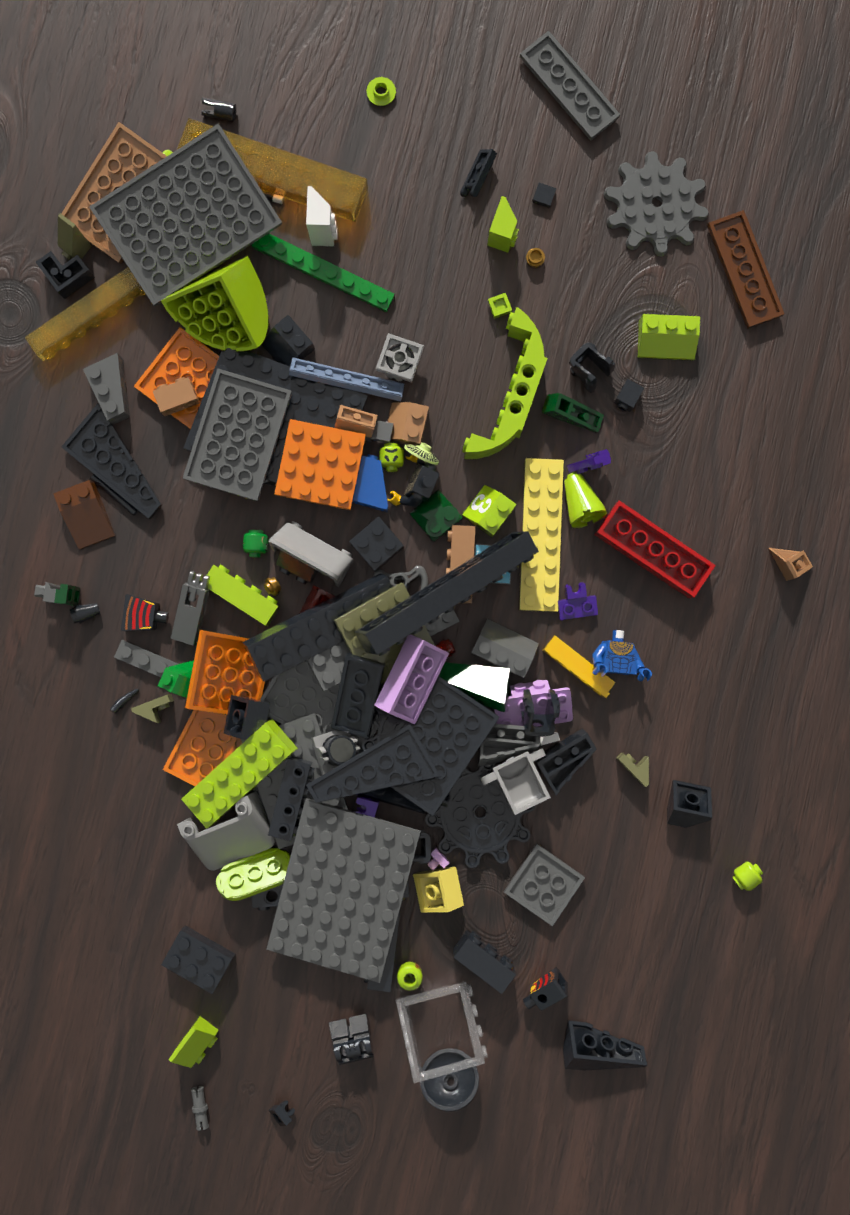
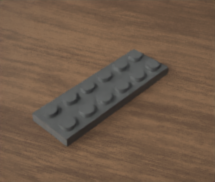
[519,31,620,141]

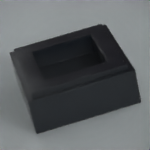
[532,182,557,208]

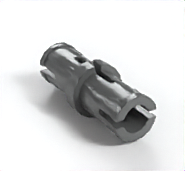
[191,1086,209,1131]

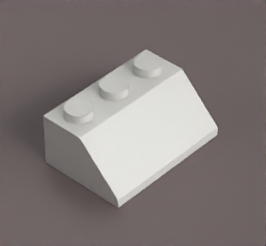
[306,186,338,246]

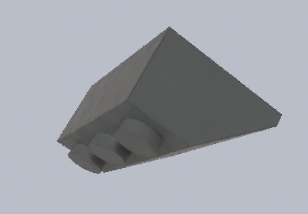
[471,619,539,678]

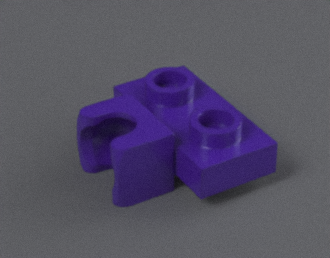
[567,449,611,474]
[558,582,598,620]

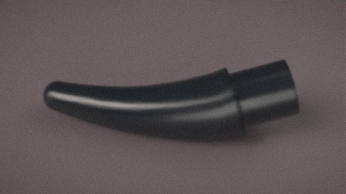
[110,689,139,714]

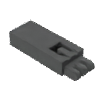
[171,571,210,646]

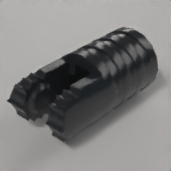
[201,98,237,122]

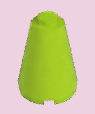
[564,472,607,528]

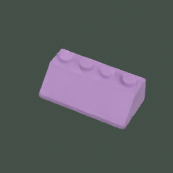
[374,634,449,724]

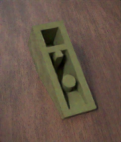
[58,213,92,260]

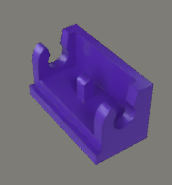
[356,795,379,817]

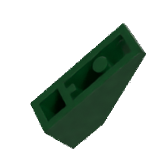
[542,393,604,433]

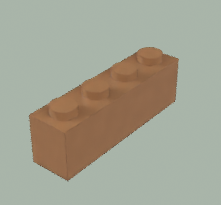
[446,525,475,604]

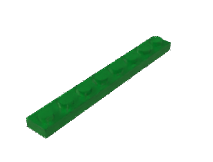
[252,233,395,313]

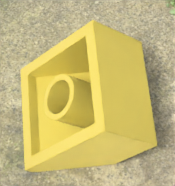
[413,867,464,913]

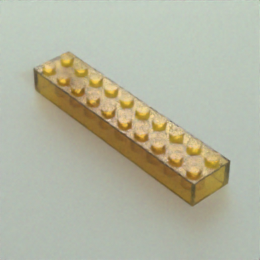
[177,118,368,222]

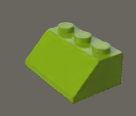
[637,314,700,360]

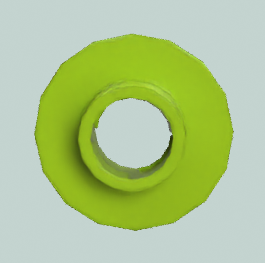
[366,77,396,106]

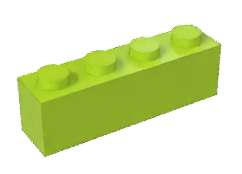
[202,564,280,626]

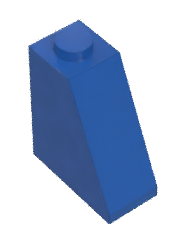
[352,454,389,512]

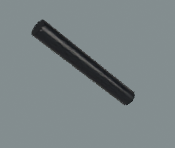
[90,474,138,516]

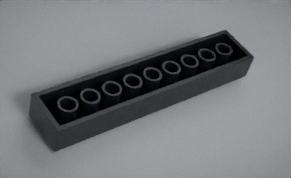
[354,531,539,656]

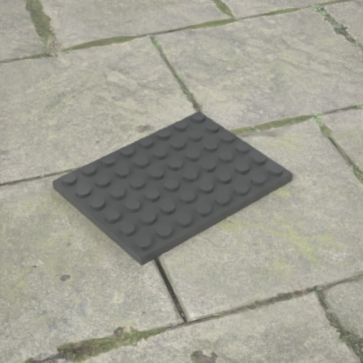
[89,123,282,306]
[266,798,421,983]

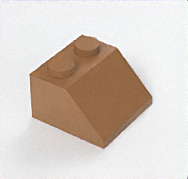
[388,402,429,446]

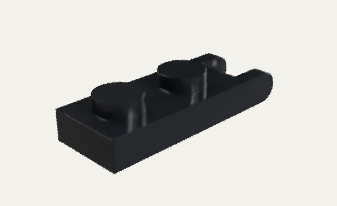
[460,149,497,197]

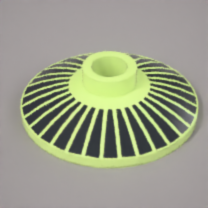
[404,442,439,465]

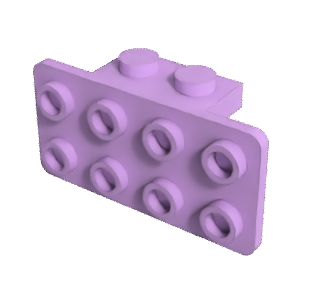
[494,680,573,727]

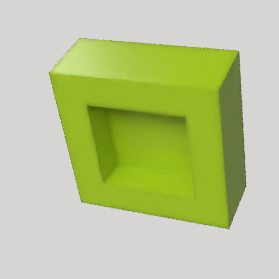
[488,293,512,319]

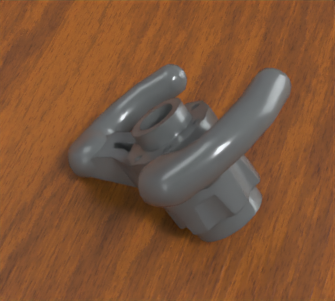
[373,566,429,590]

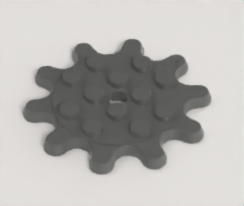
[604,151,709,257]

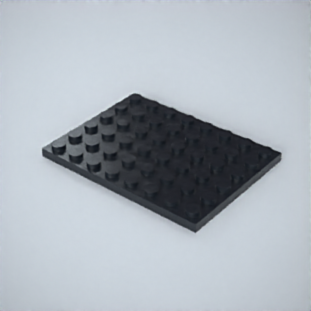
[183,348,368,484]

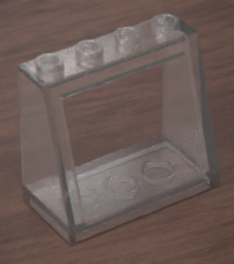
[396,981,488,1083]

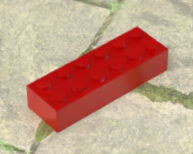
[594,501,716,599]

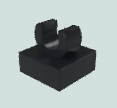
[268,1100,295,1126]

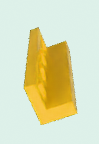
[542,635,615,698]

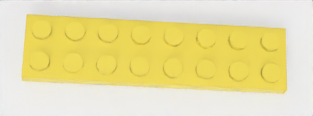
[519,458,564,612]

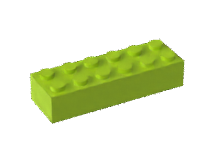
[181,719,298,829]

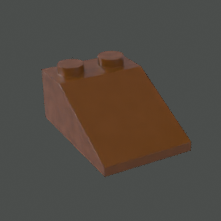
[53,480,115,550]

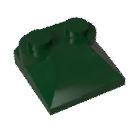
[409,489,463,542]

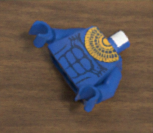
[592,630,652,681]

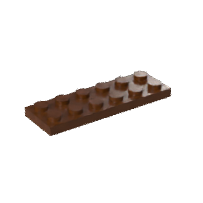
[707,210,785,329]

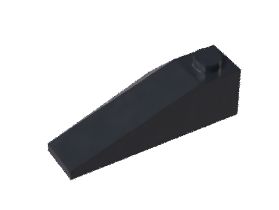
[563,1020,647,1071]

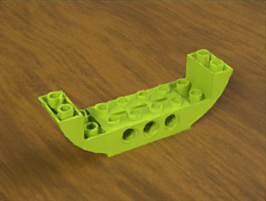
[462,307,548,459]

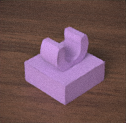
[427,846,449,870]

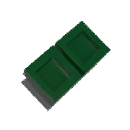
[34,582,80,606]

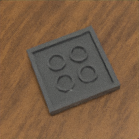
[504,843,585,926]

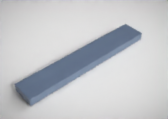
[289,358,404,401]

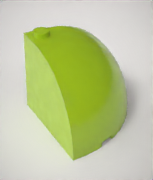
[161,256,268,351]

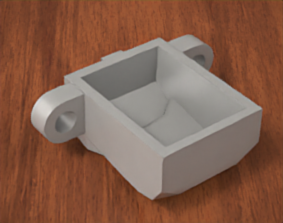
[480,748,551,815]

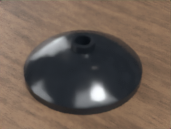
[420,1048,479,1112]

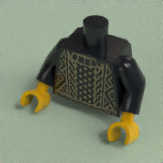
[387,455,439,507]

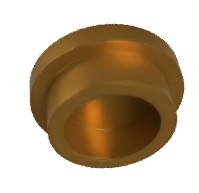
[526,248,545,267]
[264,577,281,596]

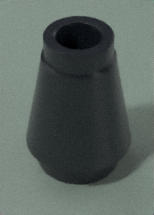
[70,603,101,624]

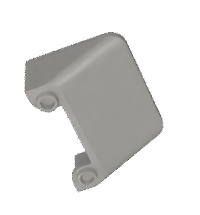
[268,521,354,587]
[177,791,275,870]

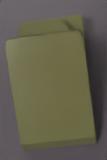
[131,694,174,723]
[616,753,649,787]

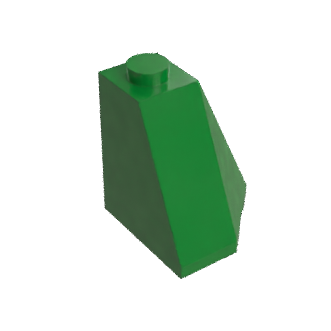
[158,660,194,698]

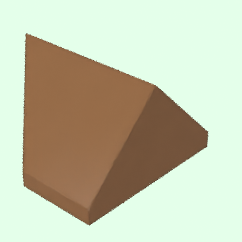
[768,548,813,581]

